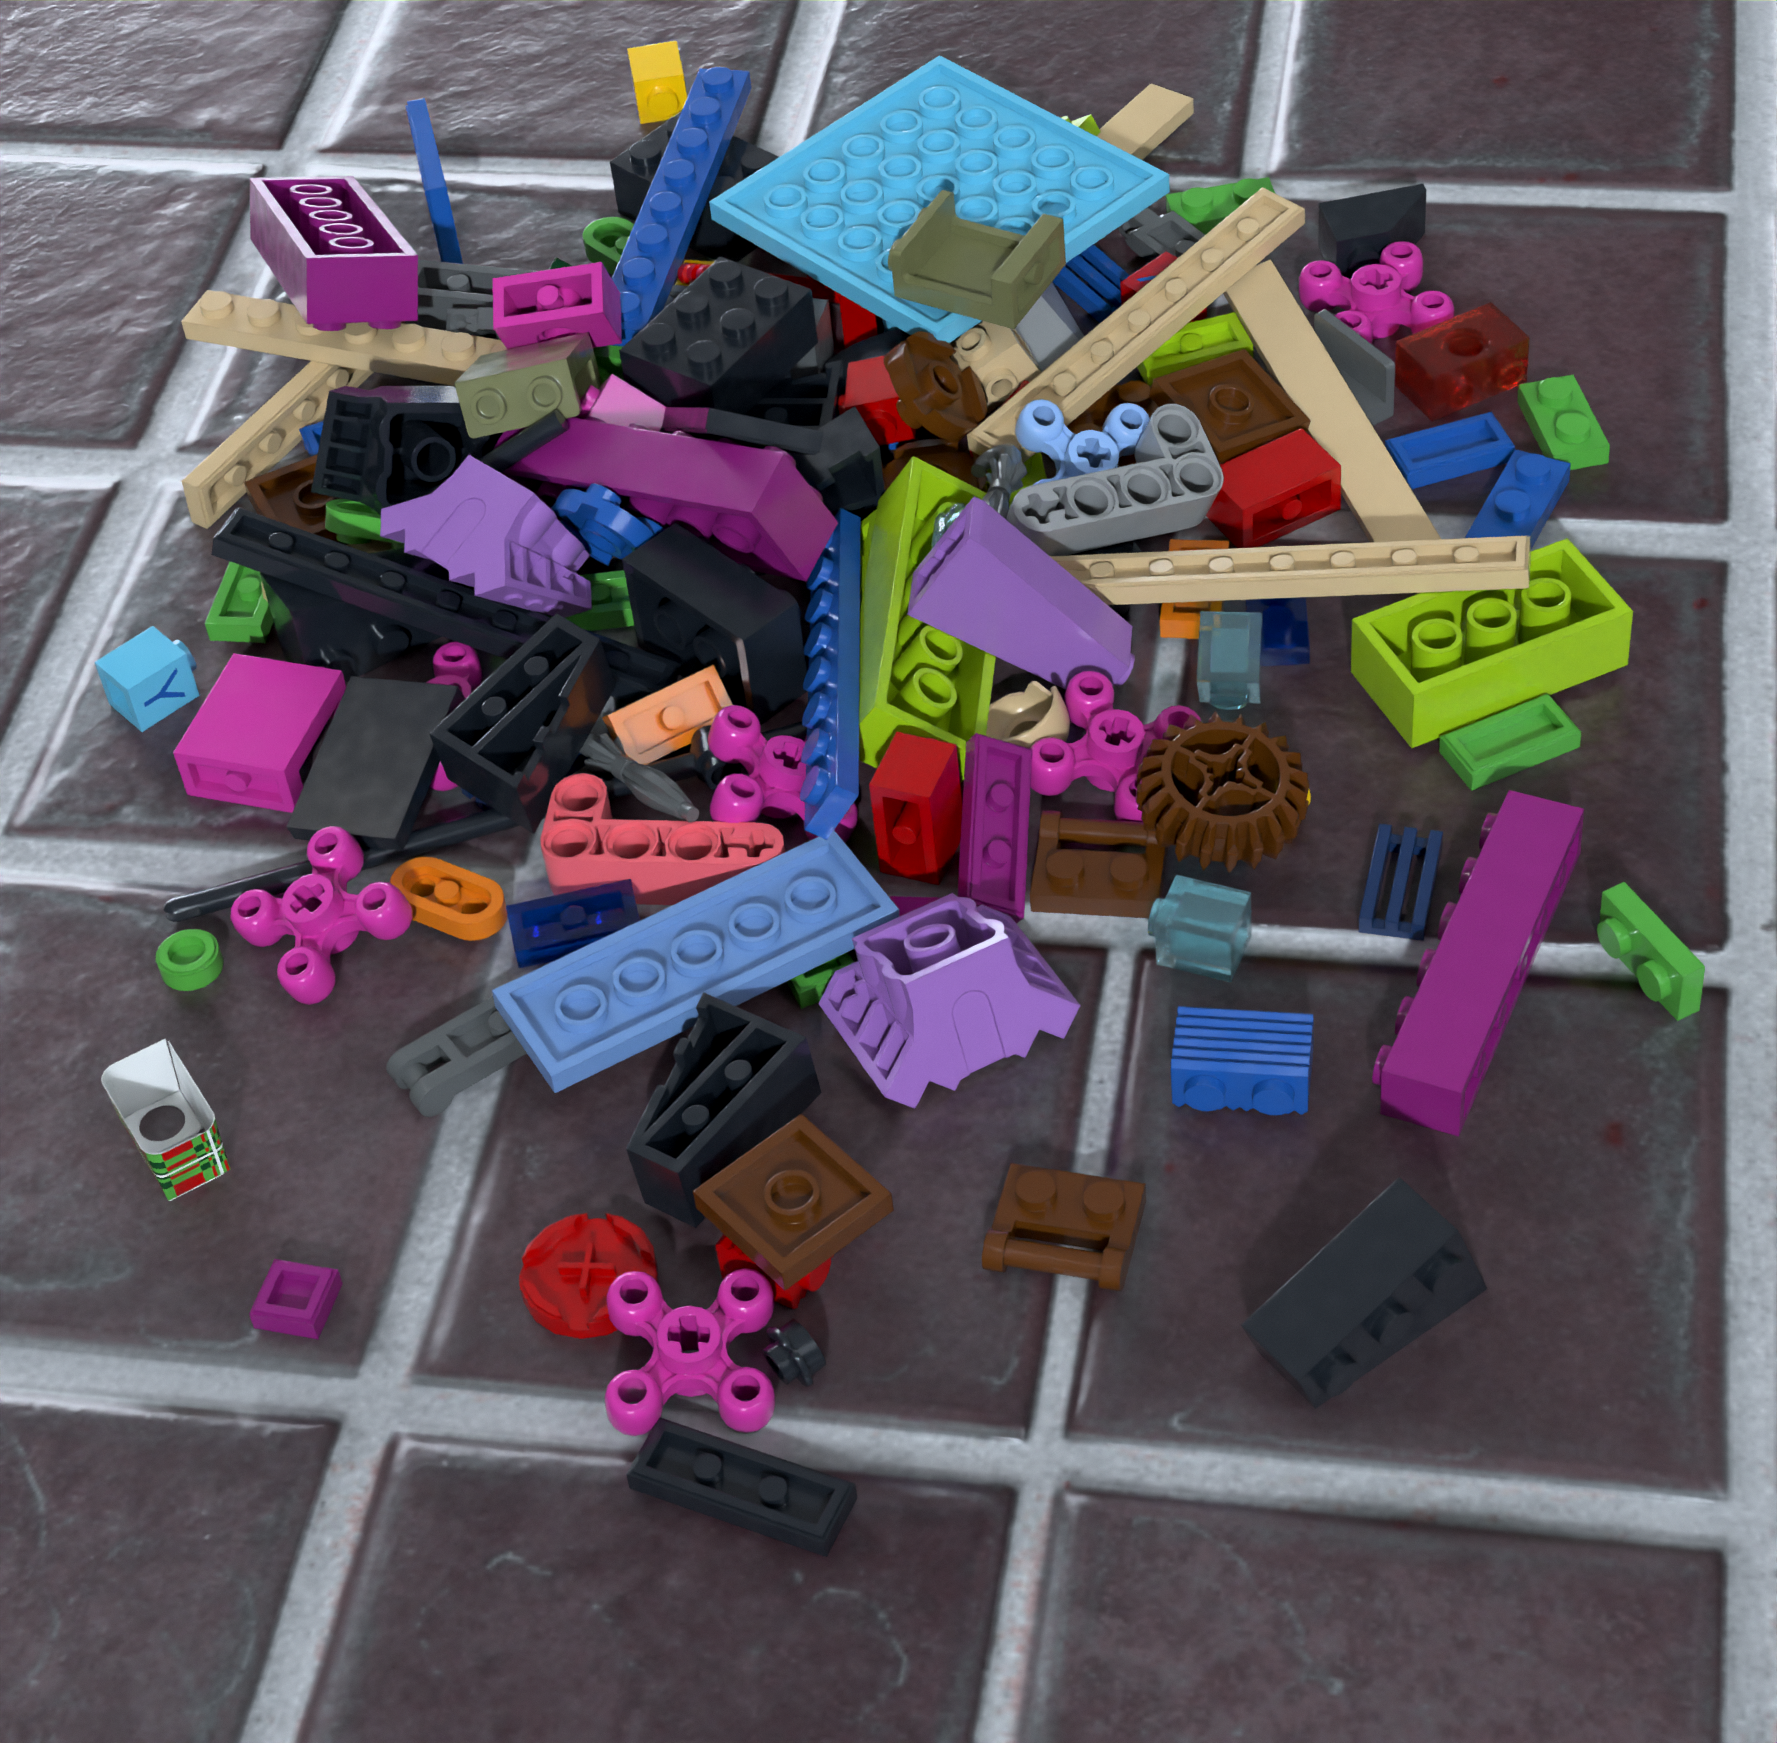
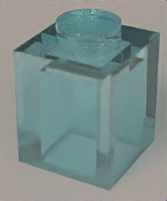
[1197,611,1264,710]
[1148,875,1252,983]

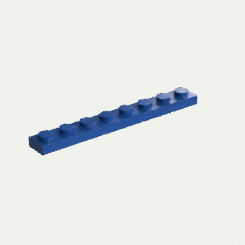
[612,67,752,346]
[800,508,861,840]

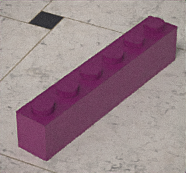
[1372,790,1584,1137]

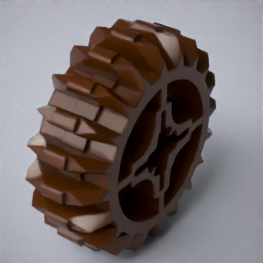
[1135,710,1309,873]

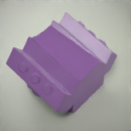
[380,455,592,618]
[818,893,1081,1109]

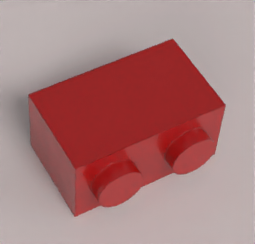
[1206,428,1341,548]
[869,732,962,885]

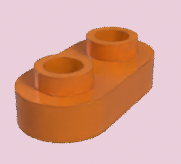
[390,857,508,941]

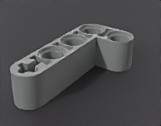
[1006,404,1224,556]

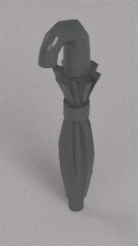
[971,443,1027,519]
[579,732,699,822]

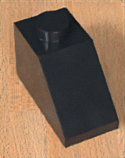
[1318,184,1427,279]

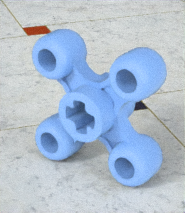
[1015,399,1150,502]

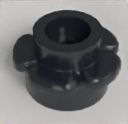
[762,1319,826,1387]

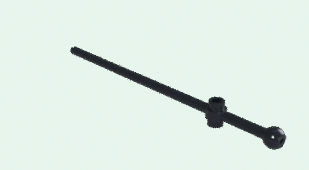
[163,721,807,922]

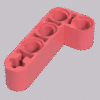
[540,773,786,905]

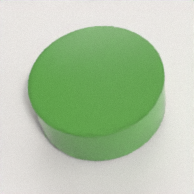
[156,929,224,991]

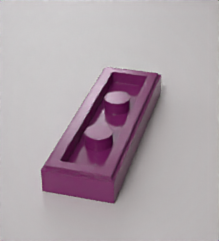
[957,733,1032,924]

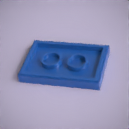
[405,98,463,264]

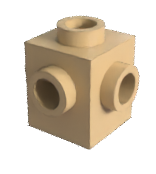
[950,321,1042,413]

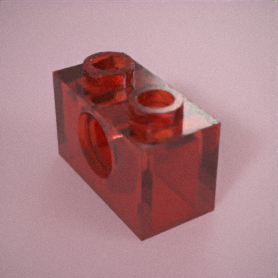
[1395,302,1530,422]

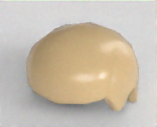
[986,681,1070,748]

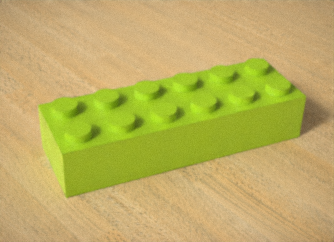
[859,456,1010,784]

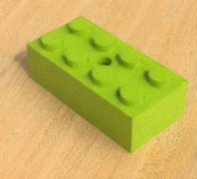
[1351,538,1633,748]

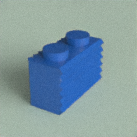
[1171,1006,1314,1116]

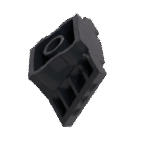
[311,386,503,515]

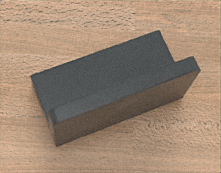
[1314,309,1395,426]

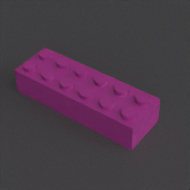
[250,176,418,331]
[493,416,838,581]

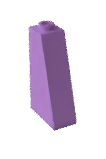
[907,496,1135,689]

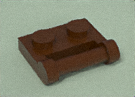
[1030,810,1168,919]
[982,1163,1146,1291]

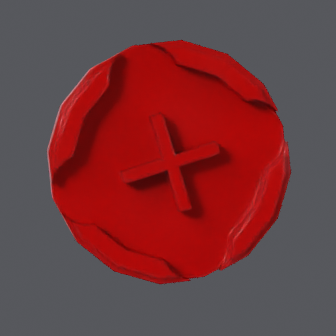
[519,1213,659,1339]

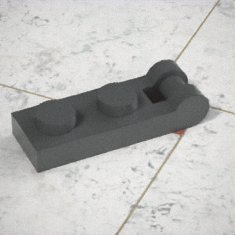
[386,996,527,1117]

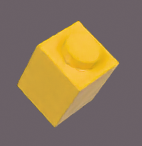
[627,41,687,124]

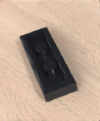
[626,1417,858,1557]

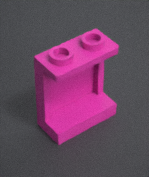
[173,653,346,813]

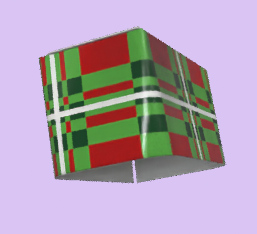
[101,1039,231,1201]

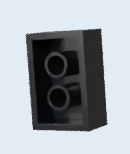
[610,112,779,263]
[619,257,818,415]
[622,522,807,725]

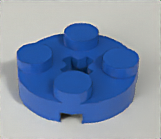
[551,483,664,565]

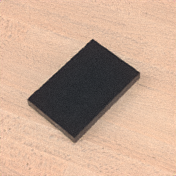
[662,407,824,455]
[286,676,466,851]

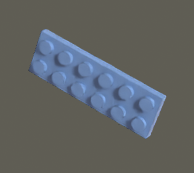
[492,831,900,1093]

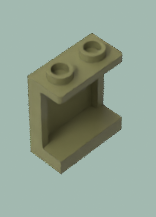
[888,190,1066,329]
[454,332,602,438]

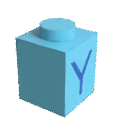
[95,626,200,732]

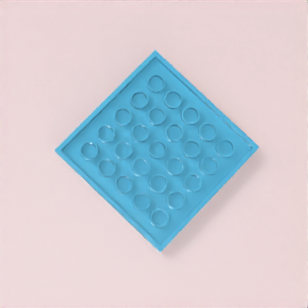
[709,55,1170,343]

